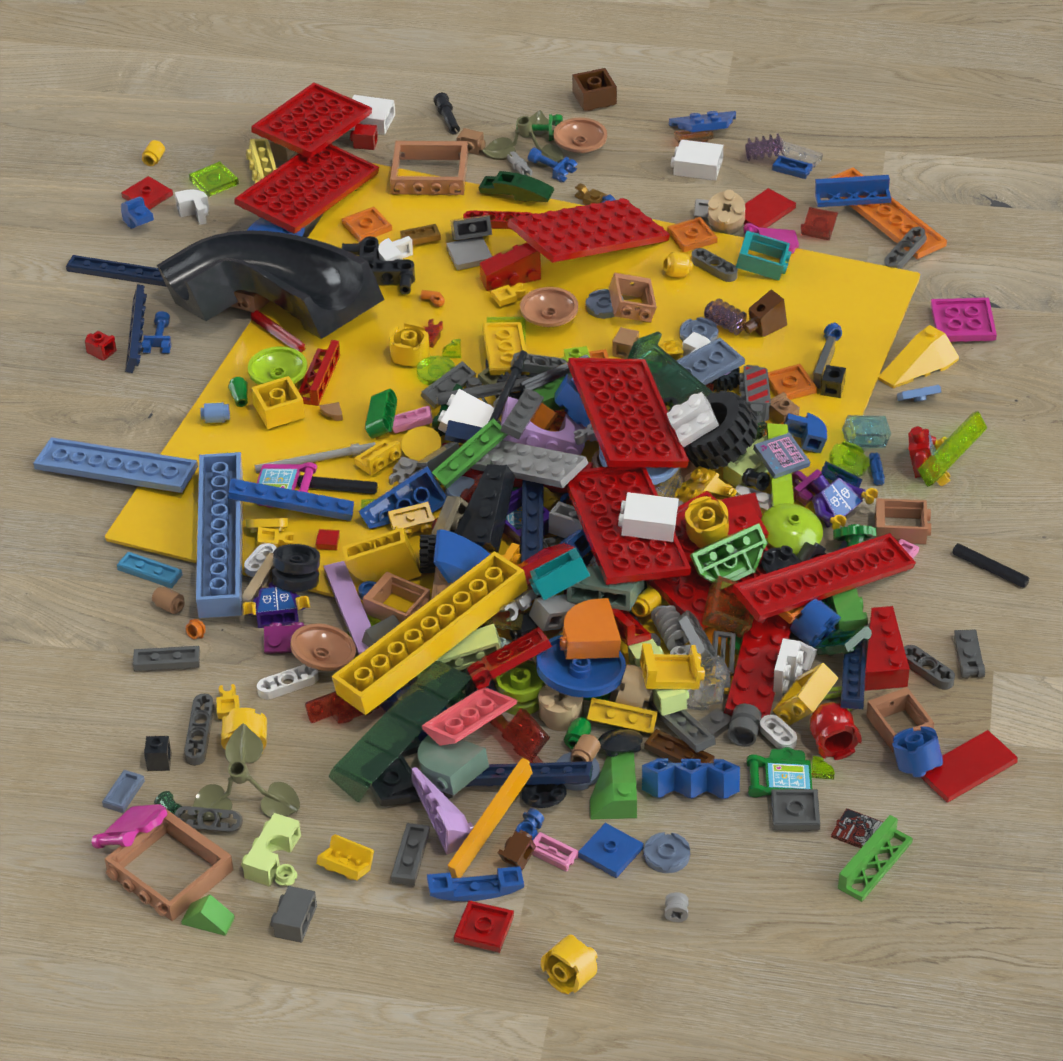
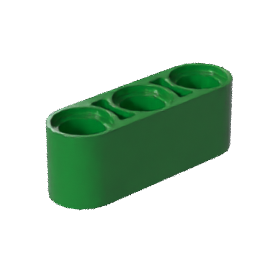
[366,389,397,439]

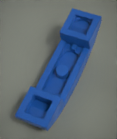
[427,866,524,901]

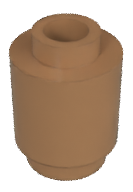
[152,587,185,614]
[571,734,601,762]

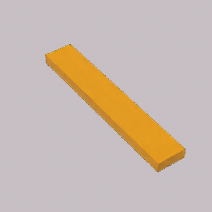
[448,758,533,878]

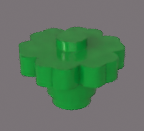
[833,524,877,547]

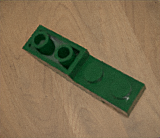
[478,171,554,202]

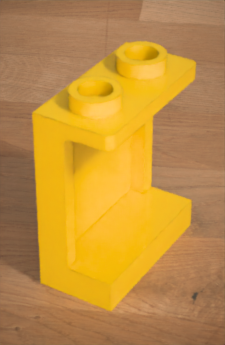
[640,643,705,689]

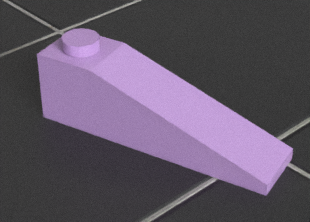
[411,767,473,855]

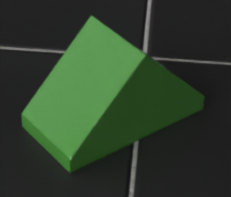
[181,894,235,936]

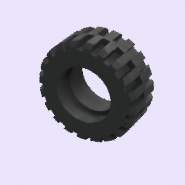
[683,391,758,470]

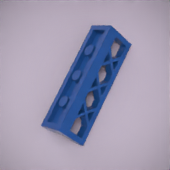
[814,175,891,207]

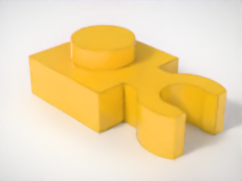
[491,283,528,307]
[256,527,294,548]
[216,684,240,719]

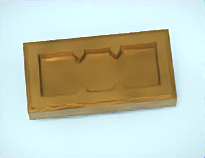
[400,224,441,245]

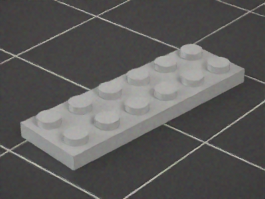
[471,440,588,488]

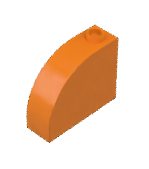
[560,598,621,659]

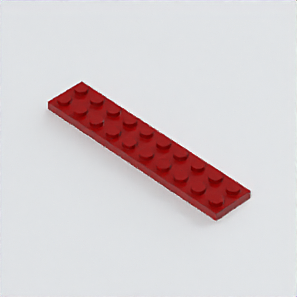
[731,533,916,621]

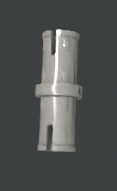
[507,151,532,176]

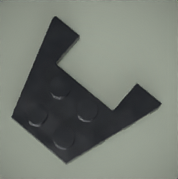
[361,731,453,806]

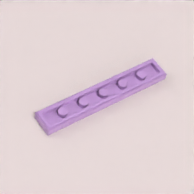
[323,561,371,655]

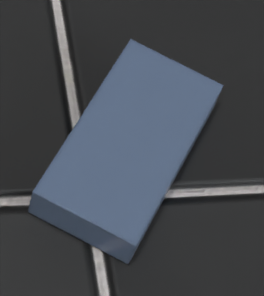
[102,770,145,813]

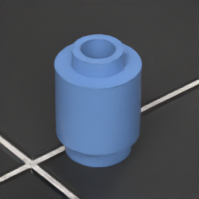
[200,402,230,423]

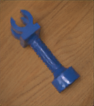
[528,147,578,182]
[142,311,172,353]

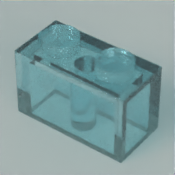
[842,415,891,448]

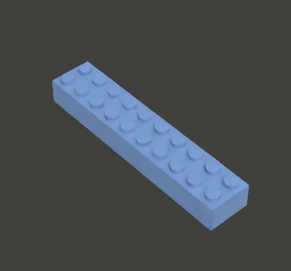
[196,452,243,618]

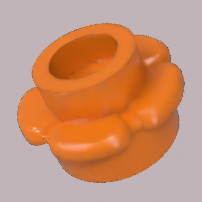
[186,619,206,639]

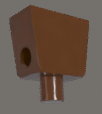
[743,289,787,337]

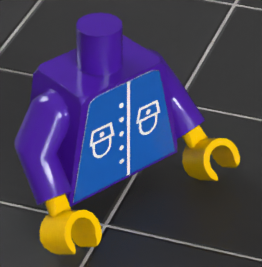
[812,474,878,530]
[243,582,310,628]

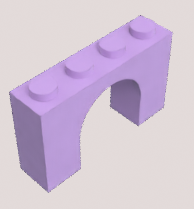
[501,397,585,456]

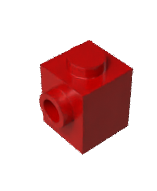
[350,124,378,150]

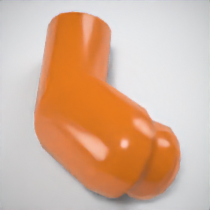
[421,290,445,307]

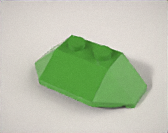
[690,523,767,588]

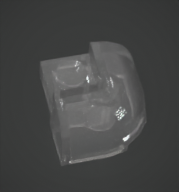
[687,656,730,711]

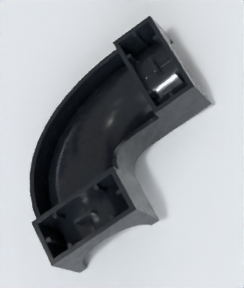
[157,230,385,339]

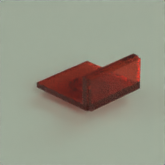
[801,207,838,240]

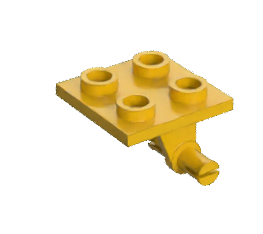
[676,466,737,503]

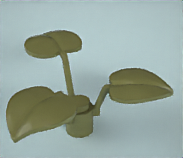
[482,110,564,167]
[192,723,300,821]

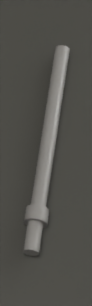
[255,442,376,473]

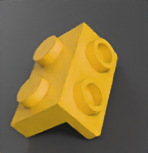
[354,439,401,476]
[388,502,436,537]
[316,834,374,880]

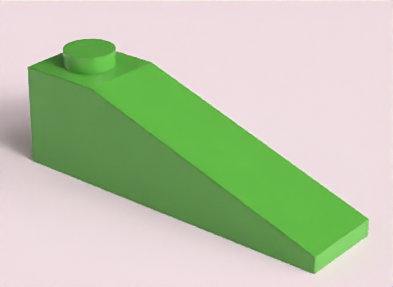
[590,751,637,820]

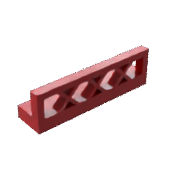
[298,340,340,406]
[612,608,651,646]

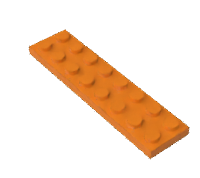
[830,167,947,259]

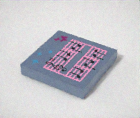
[753,433,810,479]

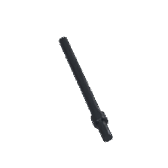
[488,350,528,422]

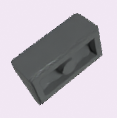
[416,442,460,472]
[362,615,400,647]

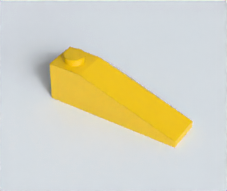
[878,325,959,389]

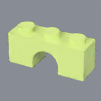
[241,813,301,886]

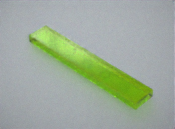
[918,411,987,487]

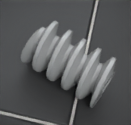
[651,605,689,651]

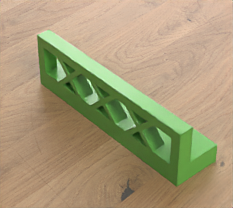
[432,418,508,489]
[838,815,913,902]

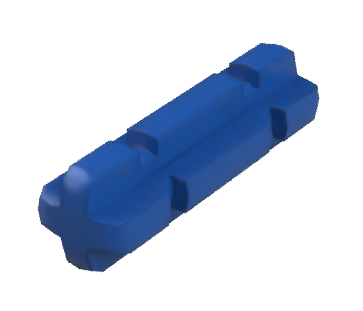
[869,452,885,486]

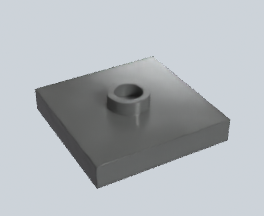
[771,789,820,830]

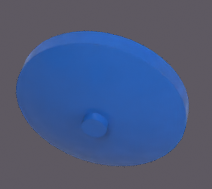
[536,635,626,698]

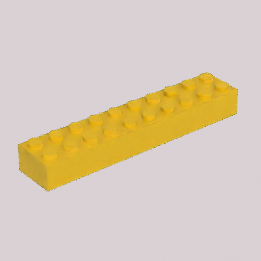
[332,551,528,715]

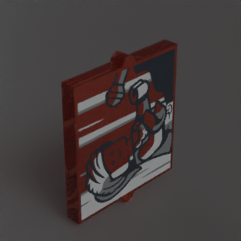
[831,808,883,848]

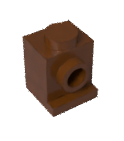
[498,830,536,871]

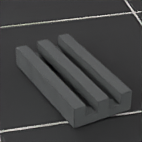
[710,631,736,676]

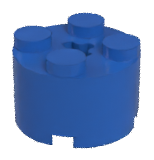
[790,599,841,648]
[892,726,943,777]

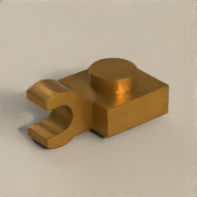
[575,183,607,205]

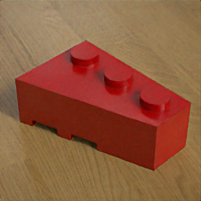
[480,242,541,291]

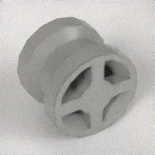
[665,892,689,922]

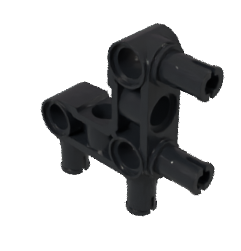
[342,236,415,295]

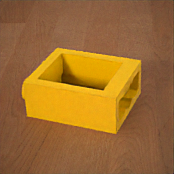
[772,663,838,726]

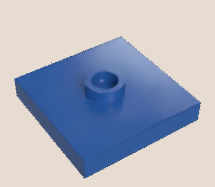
[578,823,644,878]

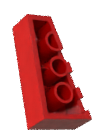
[865,606,910,691]

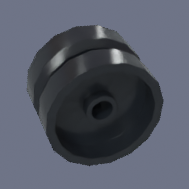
[272,544,320,592]

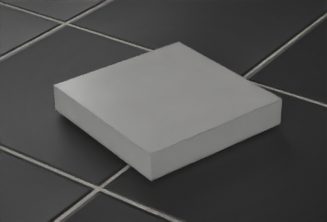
[446,236,492,270]

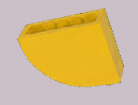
[342,527,421,583]

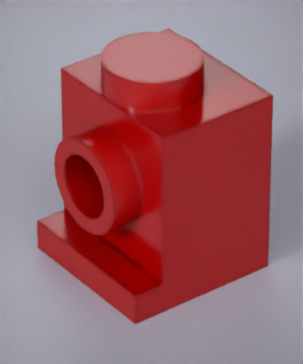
[85,331,117,361]

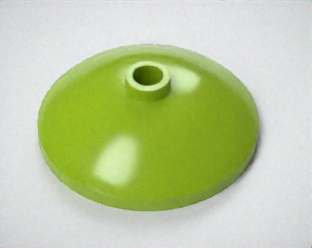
[248,346,307,385]
[761,503,823,556]

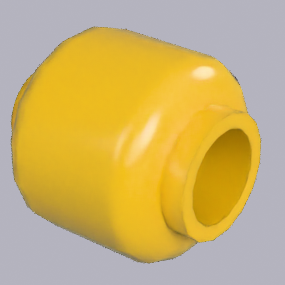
[663,252,693,278]

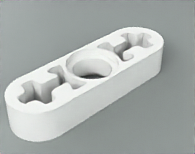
[257,665,319,700]

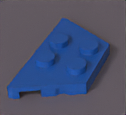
[669,111,736,132]

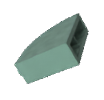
[567,565,645,611]
[418,735,489,796]

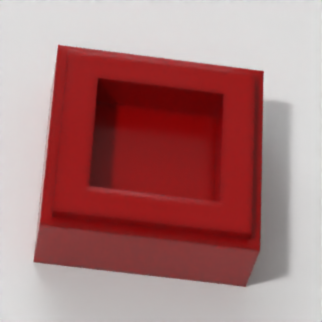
[316,529,340,550]

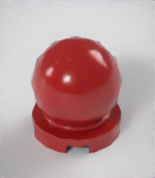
[810,702,862,760]

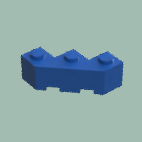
[555,374,597,441]
[642,758,740,799]

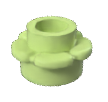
[274,864,298,886]

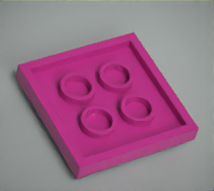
[931,298,997,342]

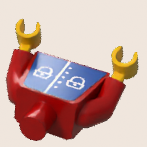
[908,426,951,486]

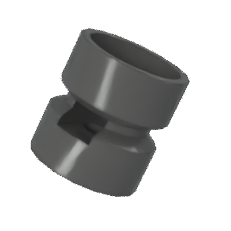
[727,704,762,747]

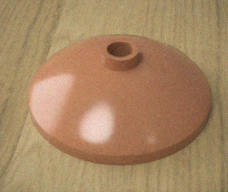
[554,117,607,153]
[520,287,578,328]
[290,624,356,671]

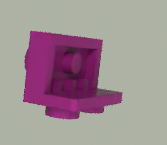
[264,622,305,654]

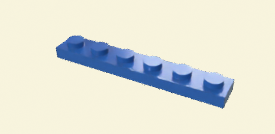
[228,479,354,521]

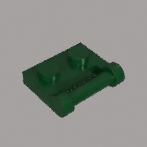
[814,626,872,656]

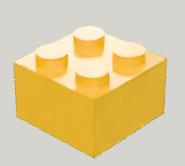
[251,376,305,429]

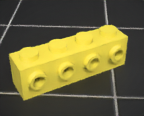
[246,139,277,183]

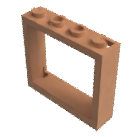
[390,141,468,195]
[105,809,233,921]

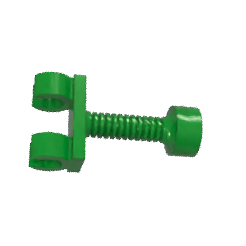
[516,114,563,141]

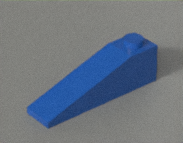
[358,466,447,529]

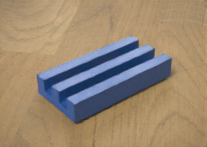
[772,155,813,179]

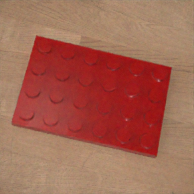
[251,82,372,159]

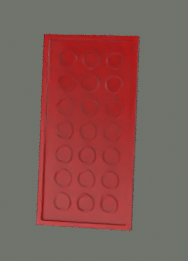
[234,144,379,234]
[507,198,670,263]
[567,358,689,468]
[565,467,691,585]

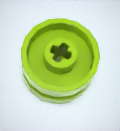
[496,660,545,716]

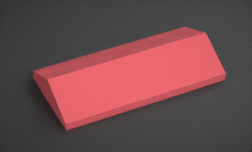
[422,687,517,746]

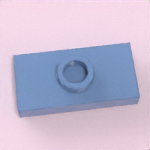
[897,385,941,402]

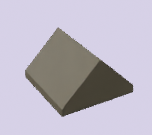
[431,496,469,535]

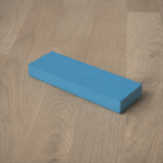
[117,552,183,589]

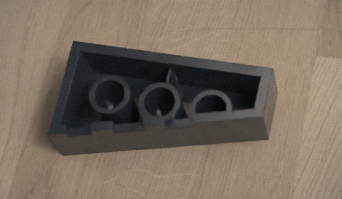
[455,464,515,553]

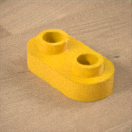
[246,518,288,532]

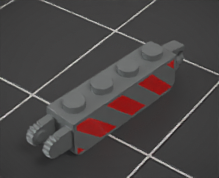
[738,365,771,426]

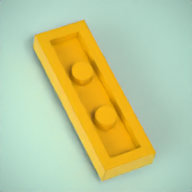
[587,698,658,734]

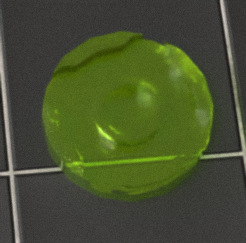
[416,356,455,385]
[829,442,870,478]

